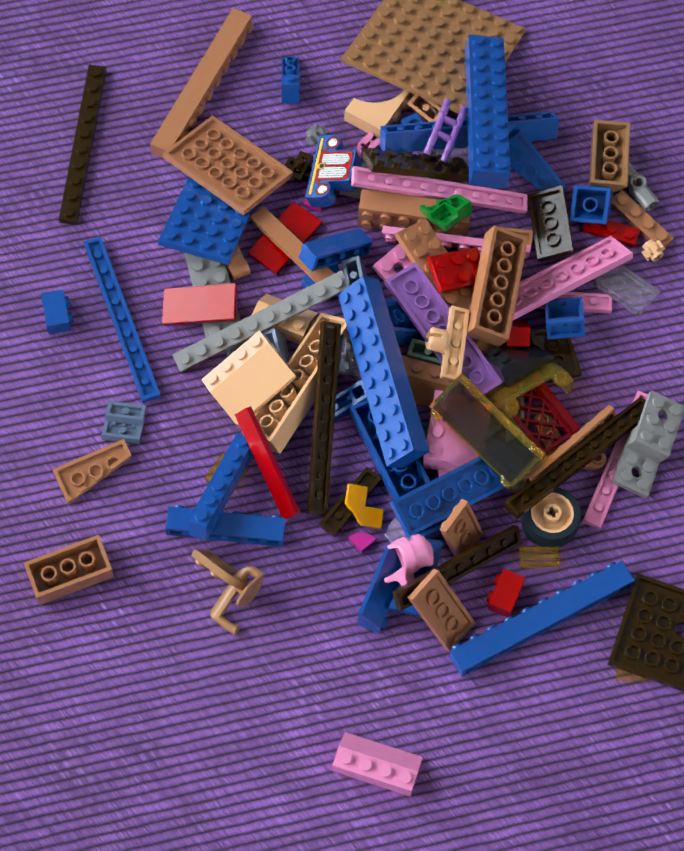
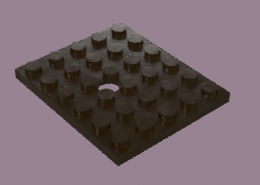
[607,573,684,692]

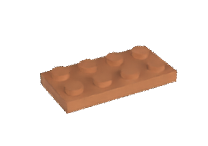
[408,569,475,652]

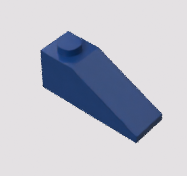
[334,380,367,421]

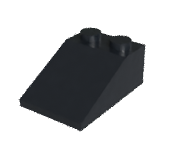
[483,343,553,387]

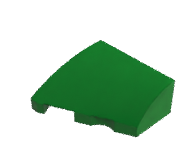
[420,194,473,232]

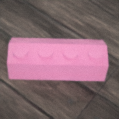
[332,732,423,797]

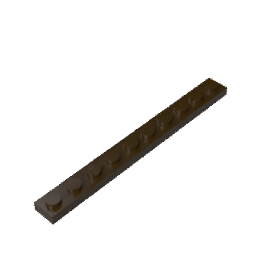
[59,65,107,225]
[307,321,341,515]
[504,397,646,519]

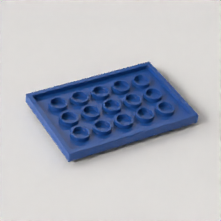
[158,177,255,265]

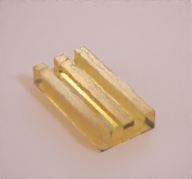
[519,547,560,568]

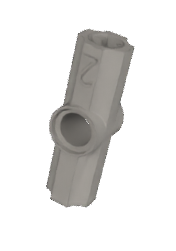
[627,162,659,212]

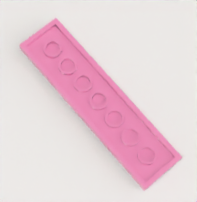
[382,225,531,258]
[512,236,633,321]

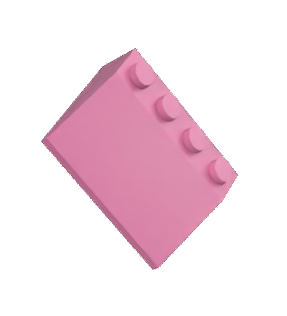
[423,390,492,471]

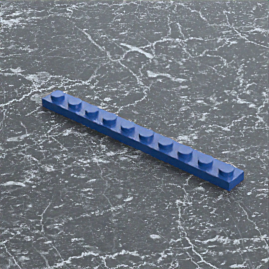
[83,236,161,403]

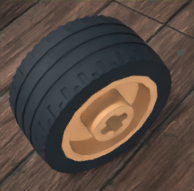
[521,487,581,549]

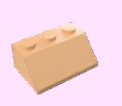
[252,294,318,344]

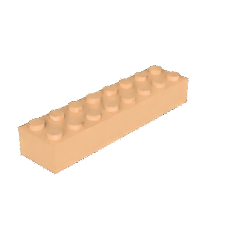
[242,313,352,454]

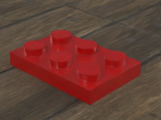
[426,247,480,294]

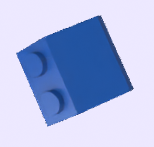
[569,185,613,225]

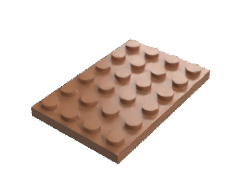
[163,115,293,216]

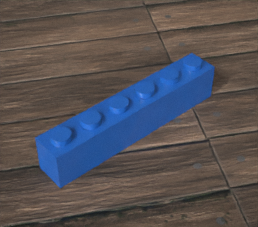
[188,433,253,541]
[165,505,286,547]

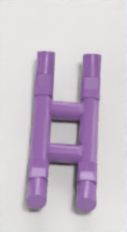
[423,99,468,163]

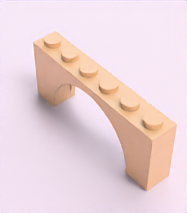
[344,90,415,139]

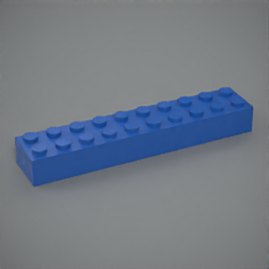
[465,34,511,189]
[338,276,430,468]

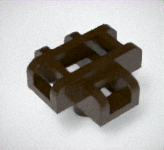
[284,151,313,183]

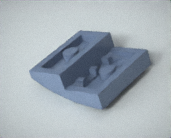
[101,401,146,444]

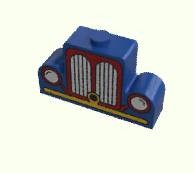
[305,135,362,207]

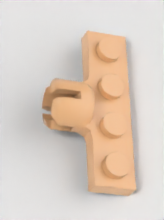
[425,306,470,383]

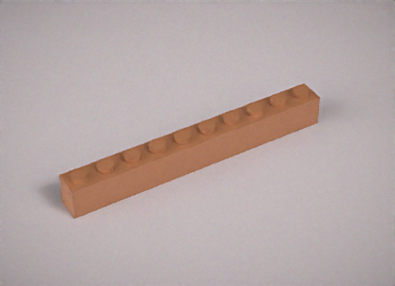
[150,8,254,158]

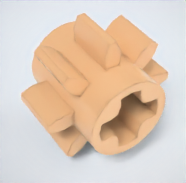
[641,239,665,262]

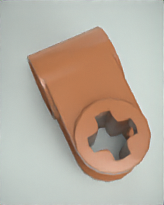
[226,246,251,281]

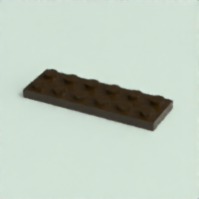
[361,148,469,182]

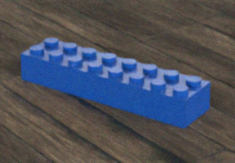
[350,399,448,539]

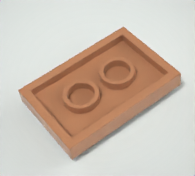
[440,499,484,557]

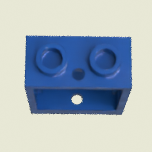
[545,297,585,339]

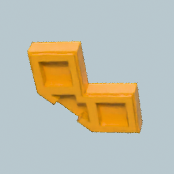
[345,484,384,529]

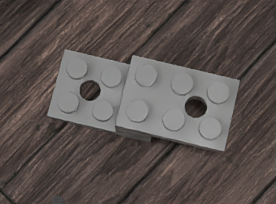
[611,391,684,498]

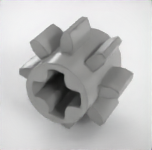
[306,124,328,146]

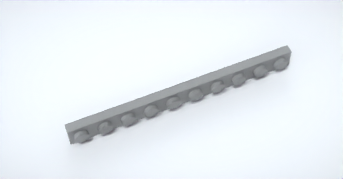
[172,270,349,372]

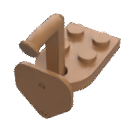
[191,549,265,636]

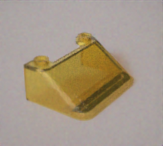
[484,360,574,429]

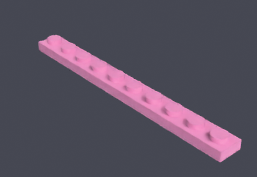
[351,166,527,214]

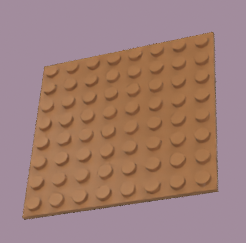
[340,0,527,117]

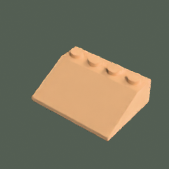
[202,330,297,426]

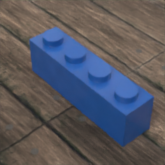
[298,228,373,272]

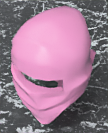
[384,534,434,586]

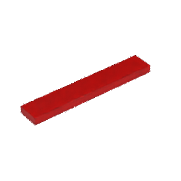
[234,406,300,519]

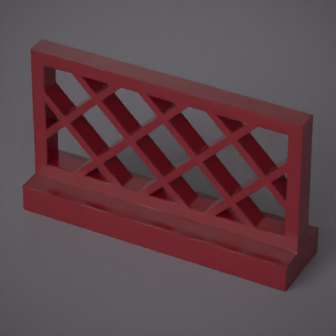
[497,371,581,456]

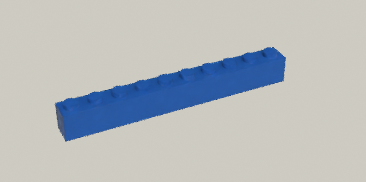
[380,111,559,153]
[449,561,635,677]

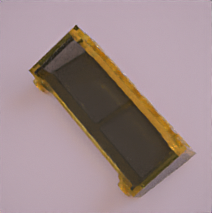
[429,373,549,490]

